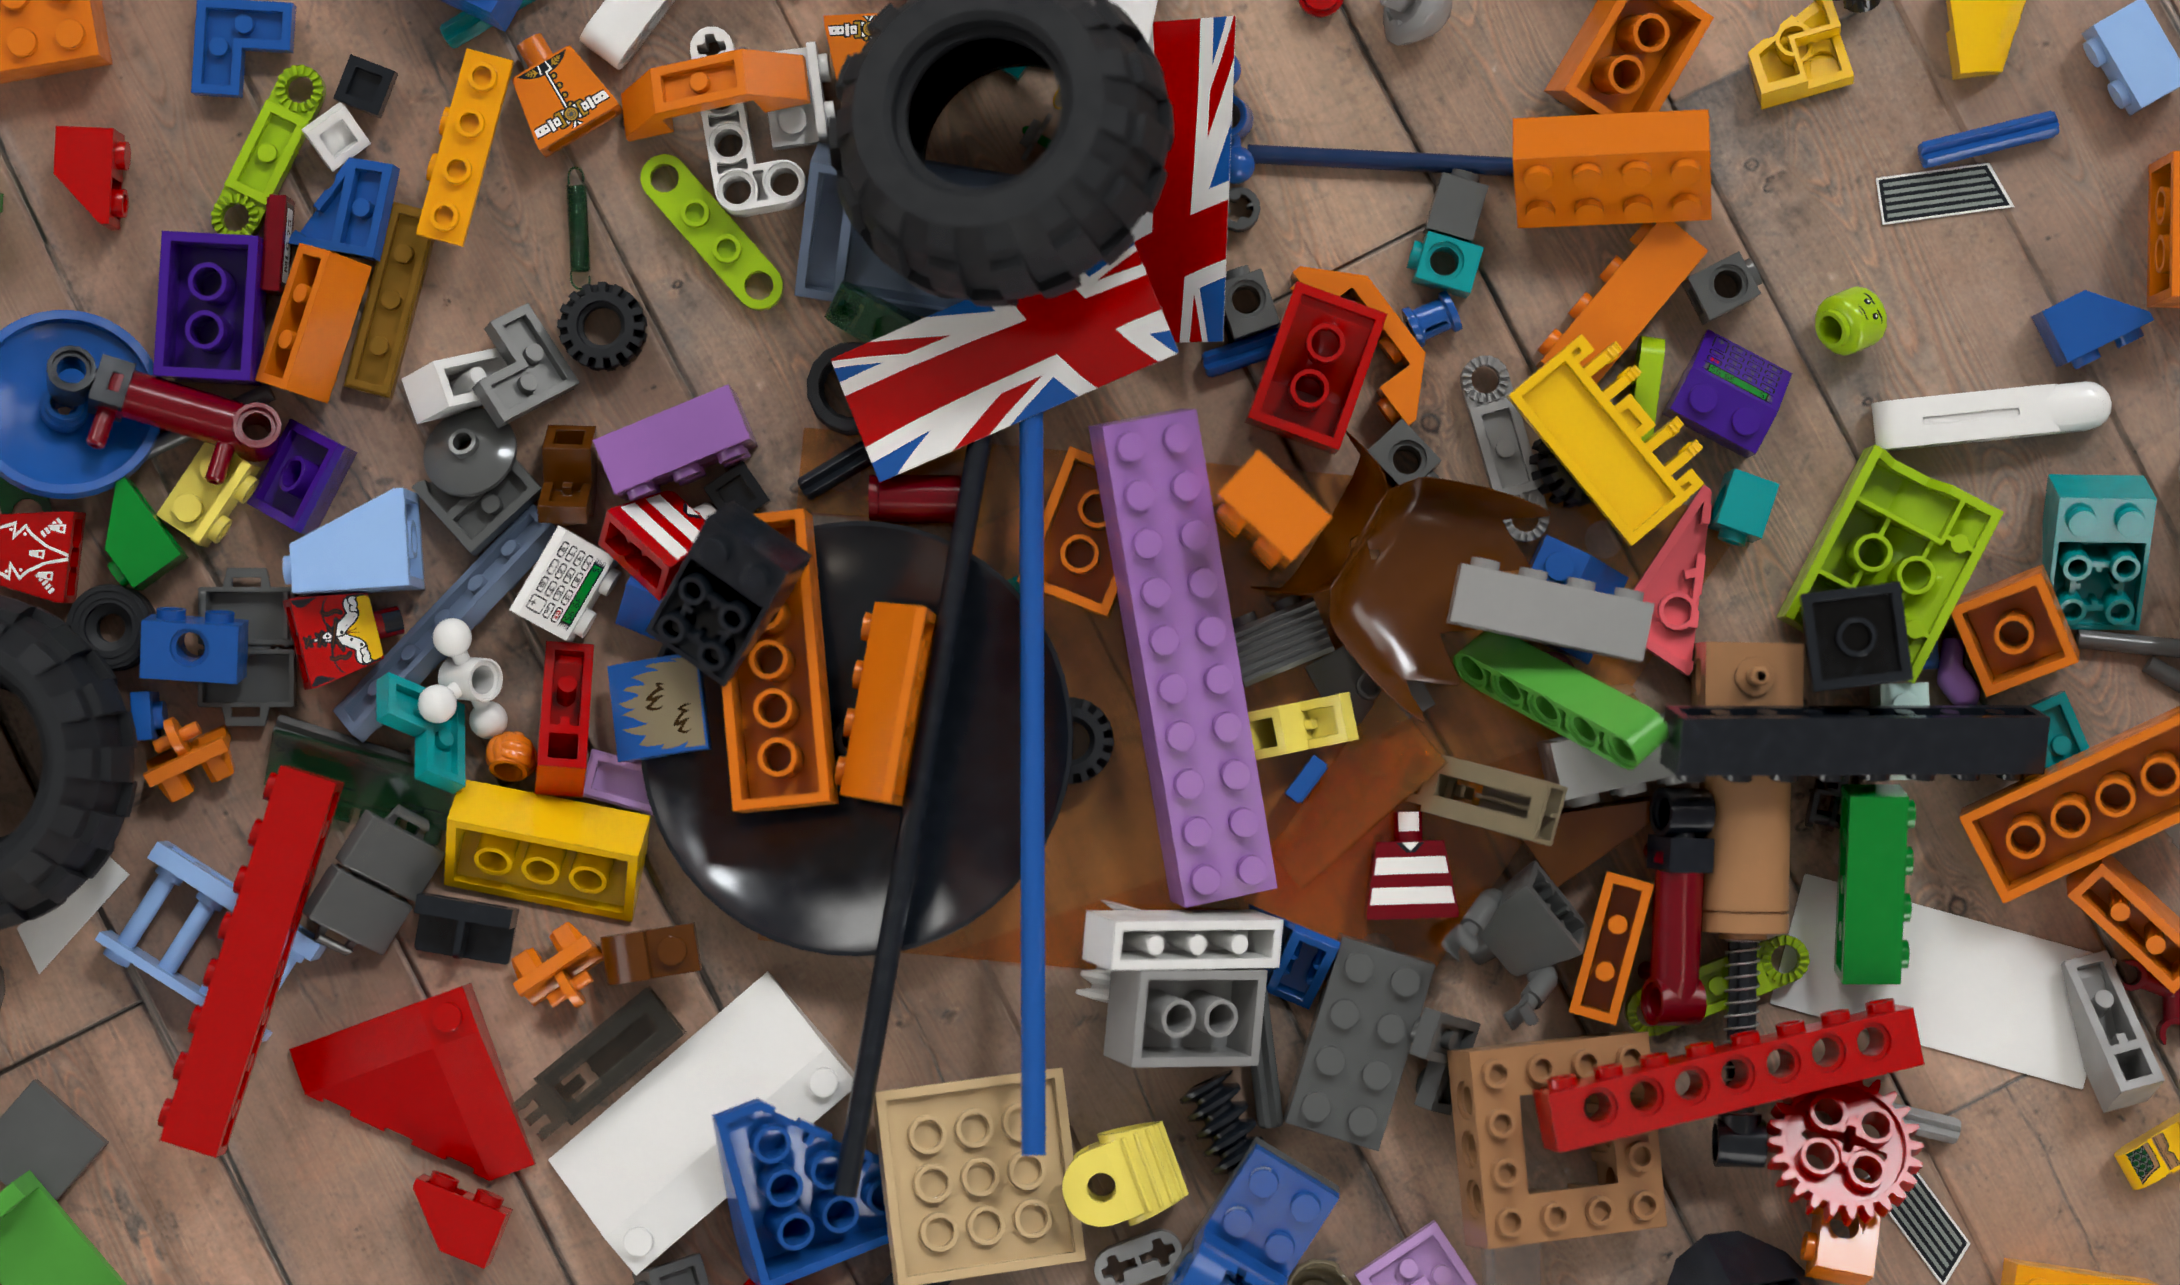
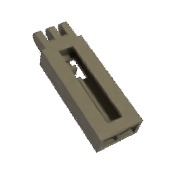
[1400,753,1568,847]

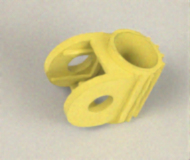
[1062,1121,1189,1227]

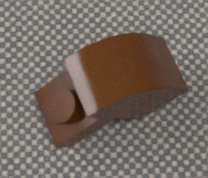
[537,425,598,527]
[600,922,702,985]

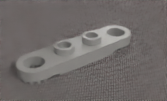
[1460,355,1550,542]

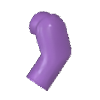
[1937,638,1980,705]

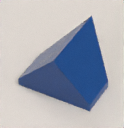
[1248,904,1341,1009]

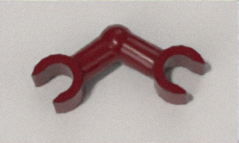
[2121,959,2180,1045]

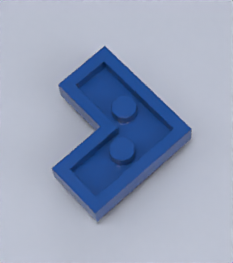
[191,0,296,98]

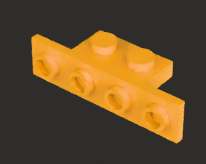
[416,48,514,247]

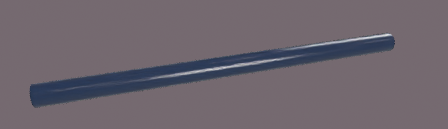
[1247,144,1514,176]

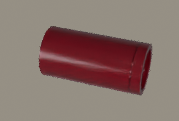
[868,475,961,523]

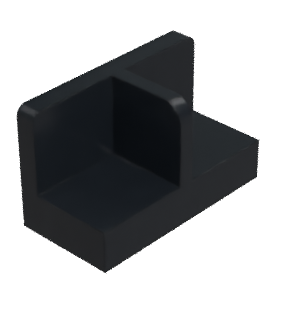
[414,892,519,965]

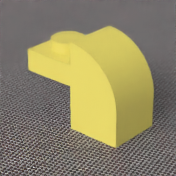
[1248,692,1359,760]

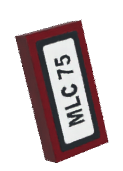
[260,194,295,296]

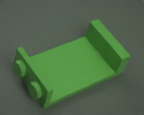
[0,1170,127,1285]

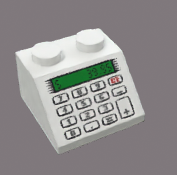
[509,526,621,642]

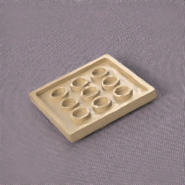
[873,1067,1086,1285]

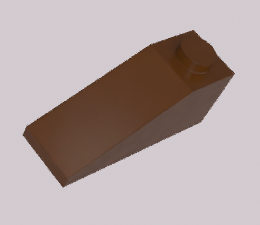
[1518,795,1653,887]

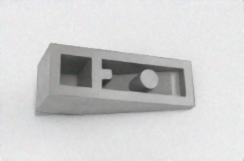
[2061,950,2165,1113]

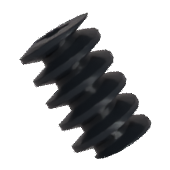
[1179,1069,1264,1178]

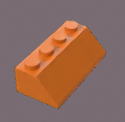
[834,602,936,807]

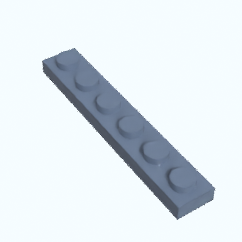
[333,504,557,743]

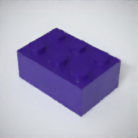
[153,231,267,386]

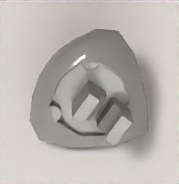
[1379,0,1452,46]

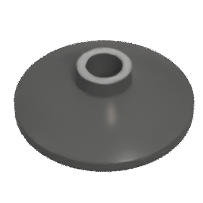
[423,408,517,497]

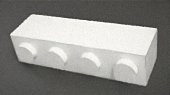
[1082,909,1284,970]

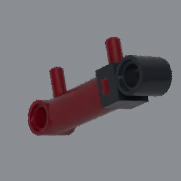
[46,345,281,485]
[1638,788,1716,1026]

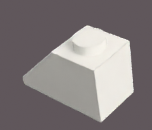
[401,348,508,424]

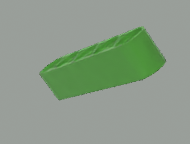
[1453,631,1669,770]

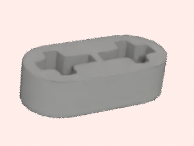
[1094,1228,1182,1285]

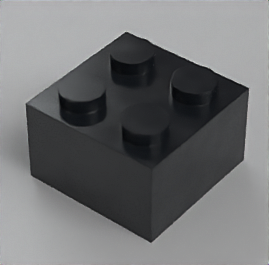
[1799,582,1913,693]

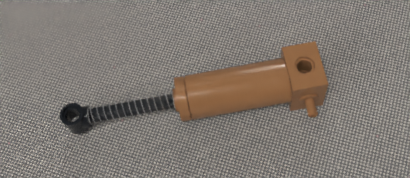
[1691,641,1804,1168]

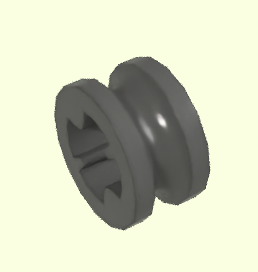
[1228,187,1260,233]

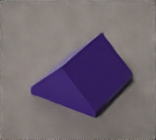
[247,418,358,535]

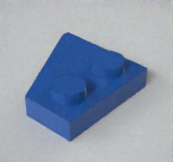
[289,157,400,261]

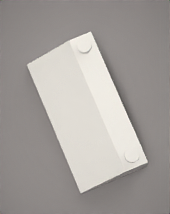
[548,971,854,1275]

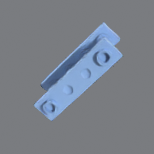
[95,841,327,1043]

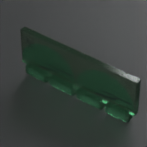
[264,729,456,846]

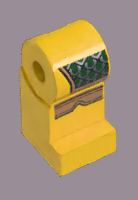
[2114,1112,2180,1190]

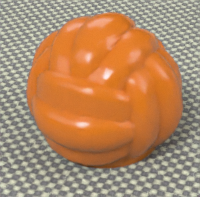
[485,731,537,782]

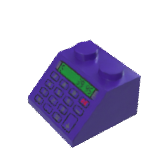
[1662,329,1792,459]

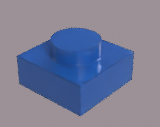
[130,691,168,741]

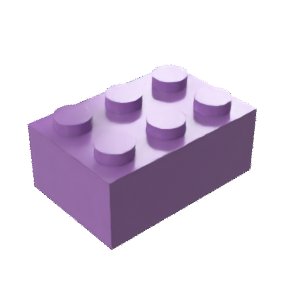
[593,385,758,501]

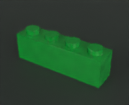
[1834,784,1916,985]

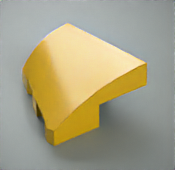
[1748,0,1854,110]
[1946,0,2026,80]

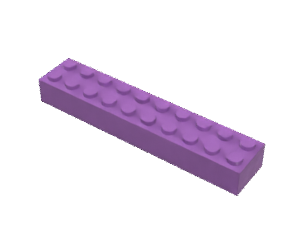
[1088,409,1278,908]

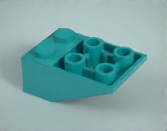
[2042,474,2157,630]

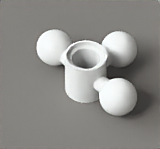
[418,618,508,739]

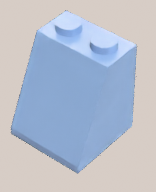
[283,488,425,597]

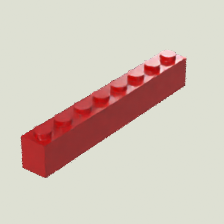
[157,765,345,1158]

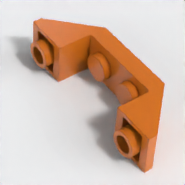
[621,49,811,141]
[1289,266,1426,426]

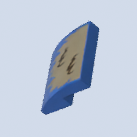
[607,654,712,763]

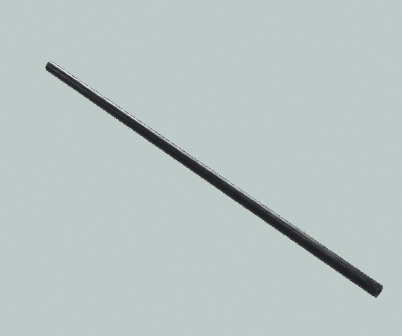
[833,433,994,1198]

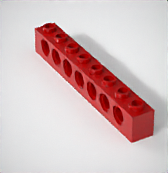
[1532,998,1925,1153]

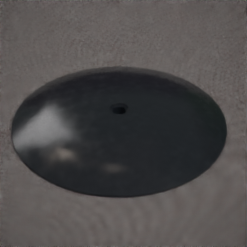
[641,521,1074,957]

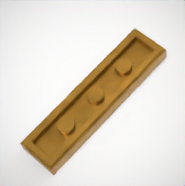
[344,202,435,400]

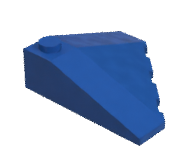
[712,1098,889,1285]

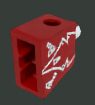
[0,511,86,603]

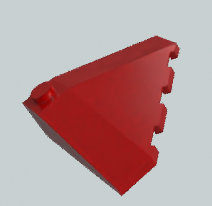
[289,983,536,1181]

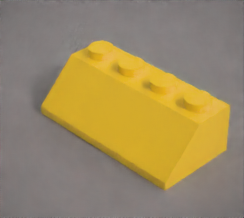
[444,779,651,922]

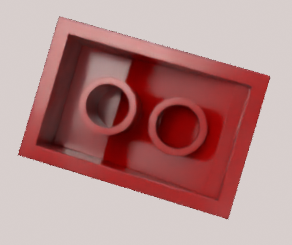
[1244,281,1388,455]

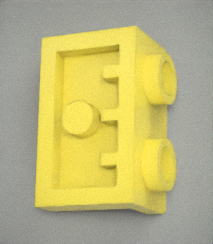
[156,442,261,548]

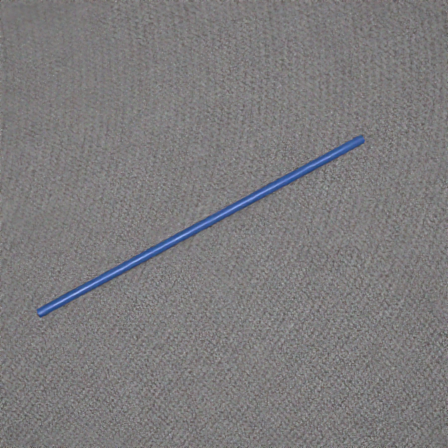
[1019,412,1046,1155]

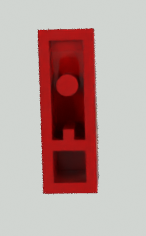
[535,641,594,797]

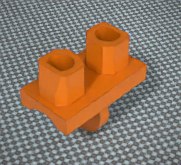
[143,716,235,803]
[511,922,603,1008]

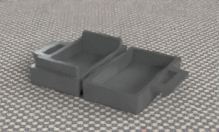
[198,568,298,726]
[302,804,445,956]

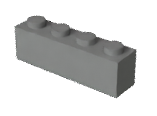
[1446,557,1655,663]

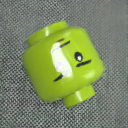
[1815,286,1887,355]

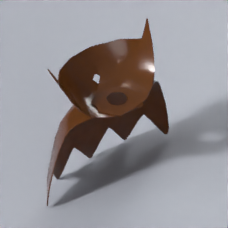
[1251,431,1550,723]

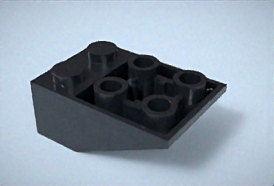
[646,500,812,687]

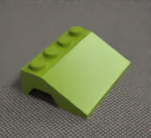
[1776,444,2004,684]

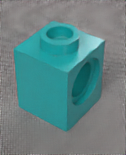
[1407,231,1484,299]
[1708,468,1780,547]

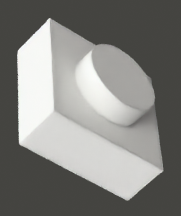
[301,102,371,172]

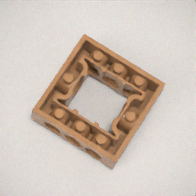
[1447,1031,1667,1249]

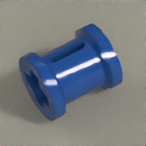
[1401,290,1463,347]

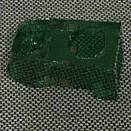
[824,281,923,344]

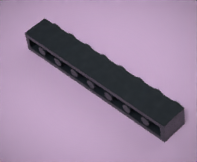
[1660,705,2051,783]

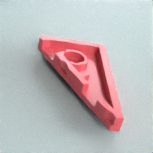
[1633,485,1712,676]

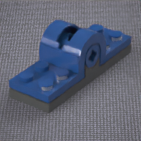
[1161,1136,1340,1285]

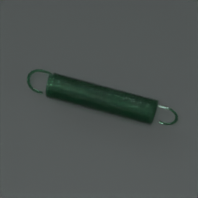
[566,167,591,290]

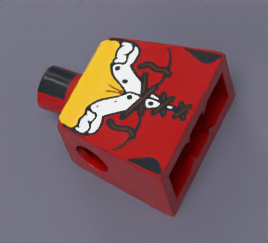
[282,593,405,690]

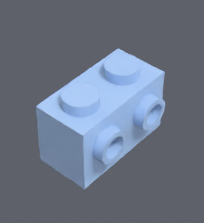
[2082,0,2180,116]

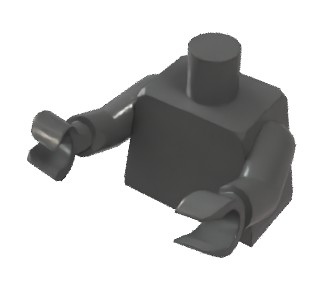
[1442,860,1590,1030]

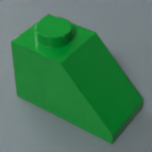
[105,477,189,591]

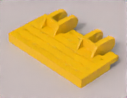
[1506,334,1704,546]

